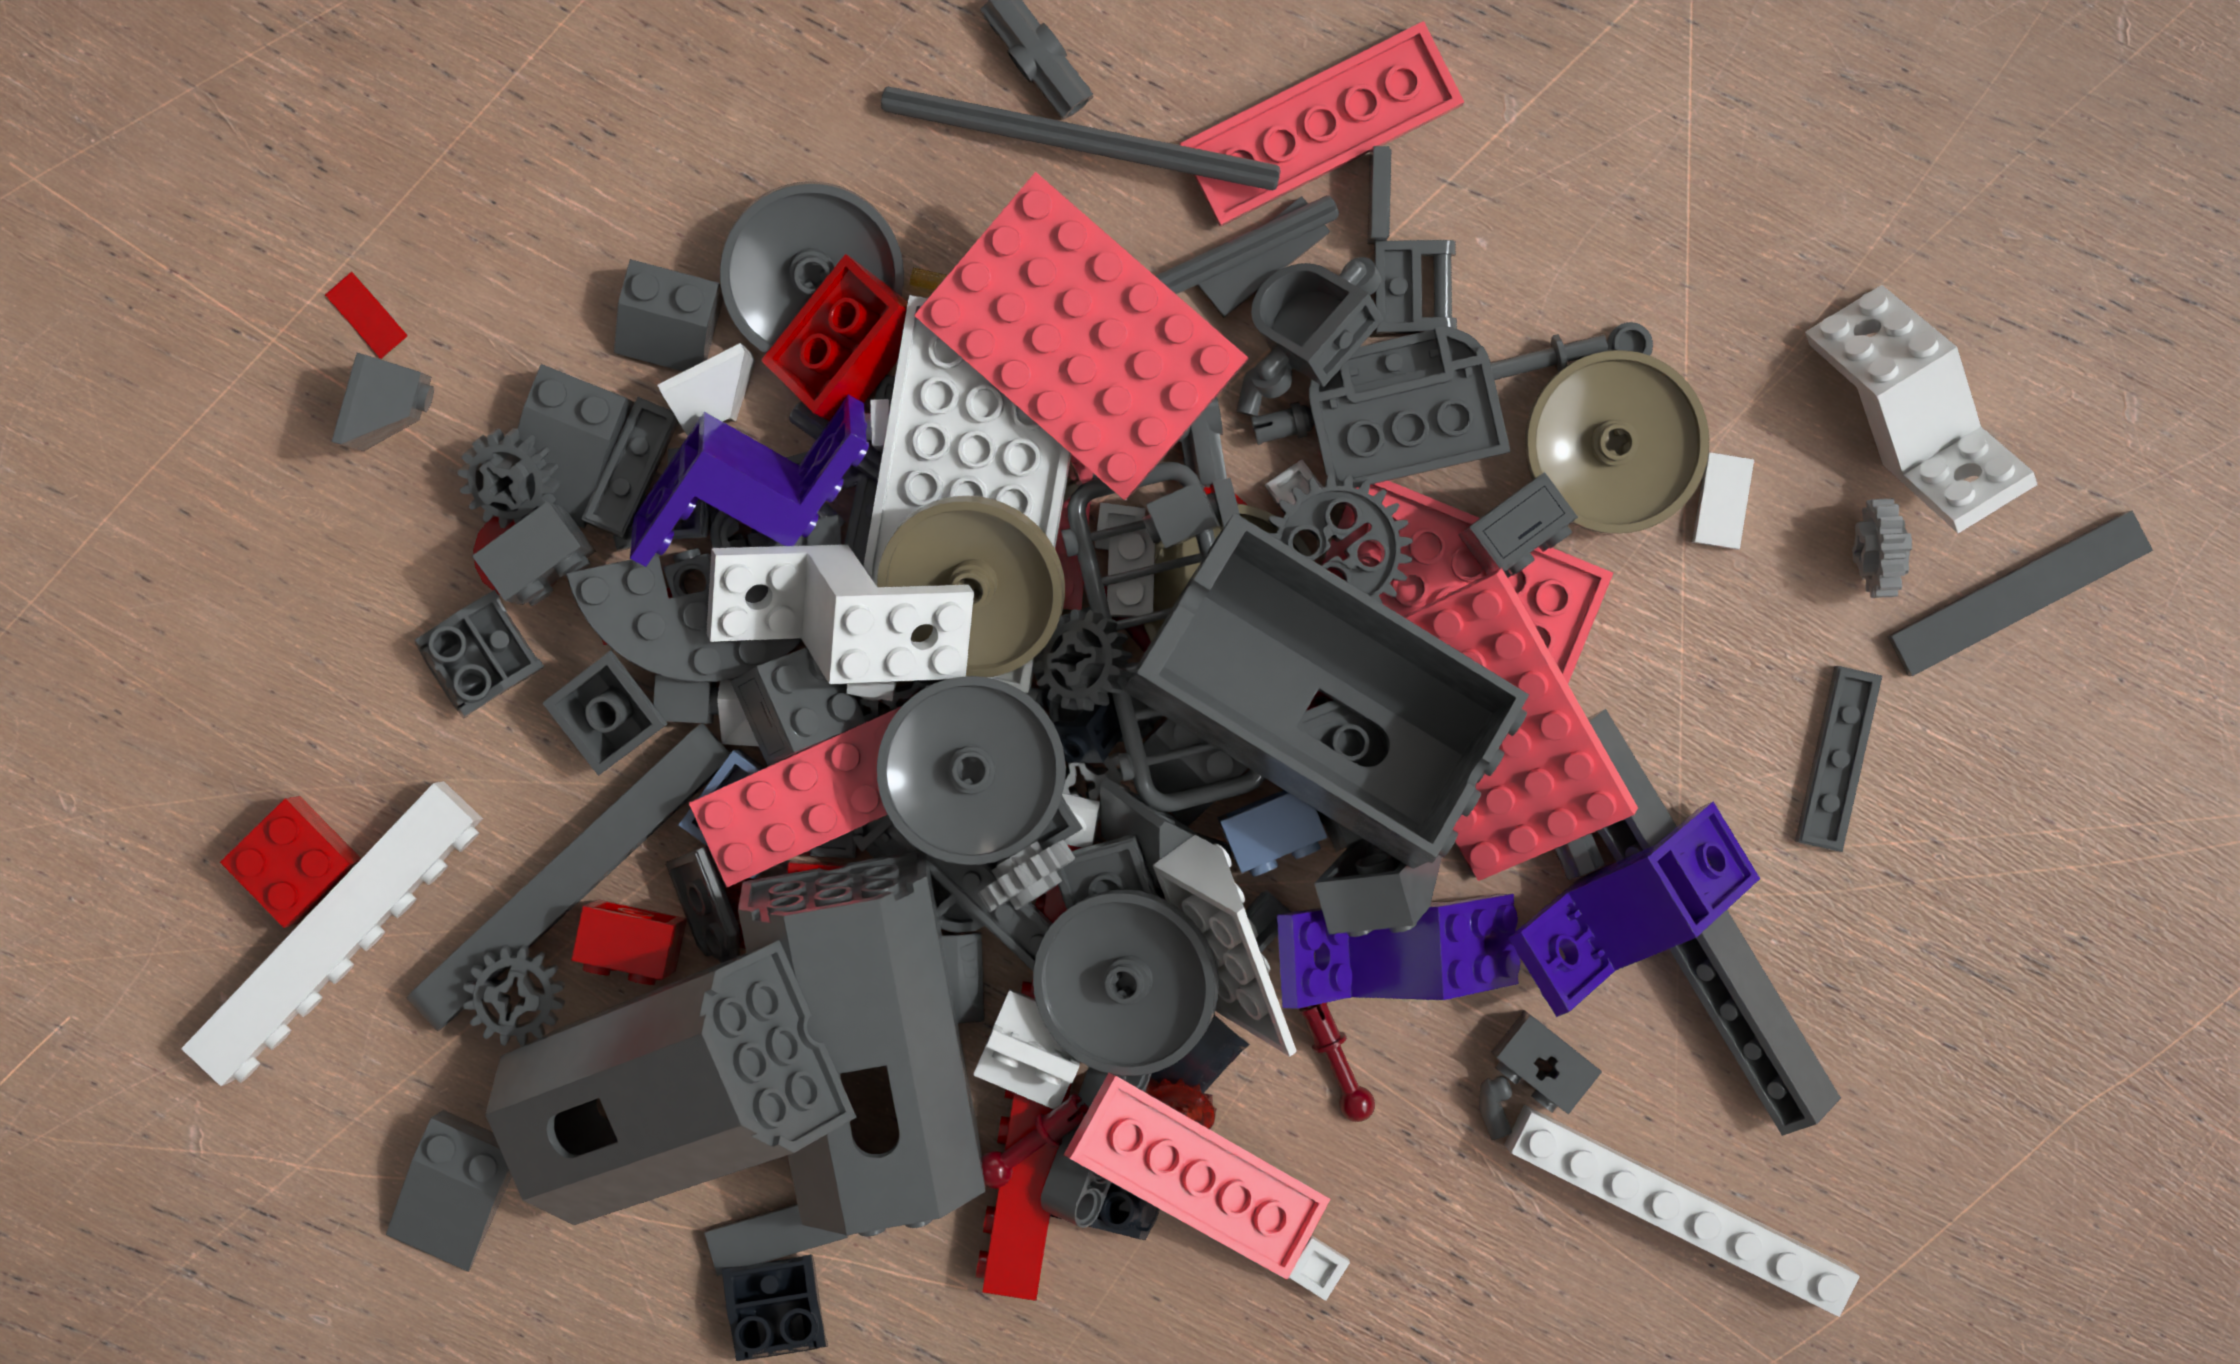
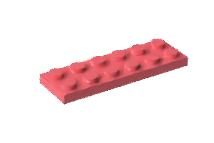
[1180,21,1464,227]
[689,706,902,887]
[1064,1073,1331,1280]

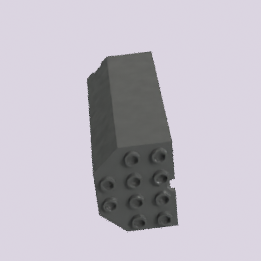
[1123,513,1529,869]
[738,850,985,1237]
[485,940,856,1225]

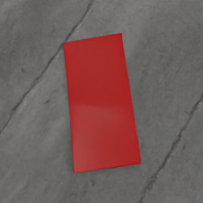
[325,271,408,359]

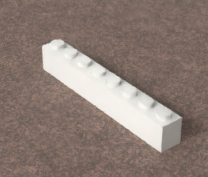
[181,781,483,1086]
[1504,1105,1860,1317]

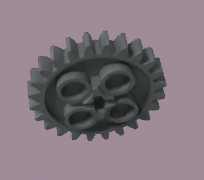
[1268,474,1413,603]

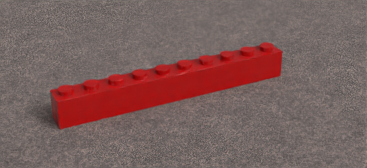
[975,844,1095,1301]

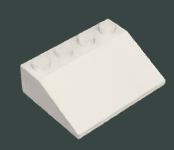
[1153,835,1297,1057]

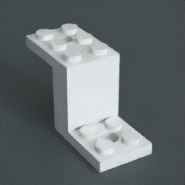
[1805,285,2037,533]
[706,545,974,684]

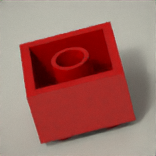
[220,796,362,928]
[571,899,687,985]

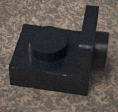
[1053,692,1122,763]

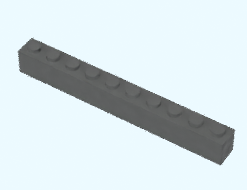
[1588,709,1841,1136]

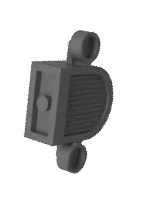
[1251,257,1384,398]

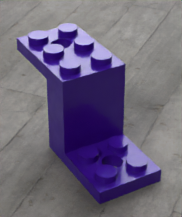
[630,394,869,567]
[1508,801,1760,1017]
[1277,894,1520,1009]

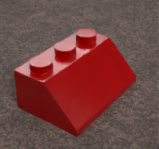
[761,254,908,421]

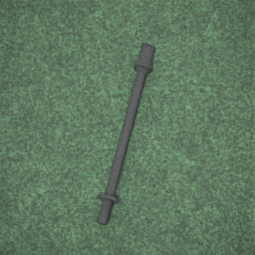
[1251,334,1608,445]

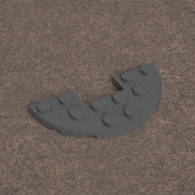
[566,515,841,682]

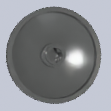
[720,181,904,353]
[877,676,1066,865]
[1033,890,1219,1076]

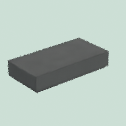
[1367,146,1392,244]

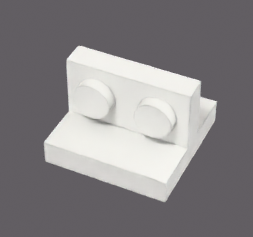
[973,989,1080,1109]

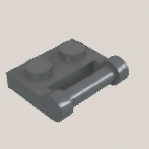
[1374,240,1457,334]

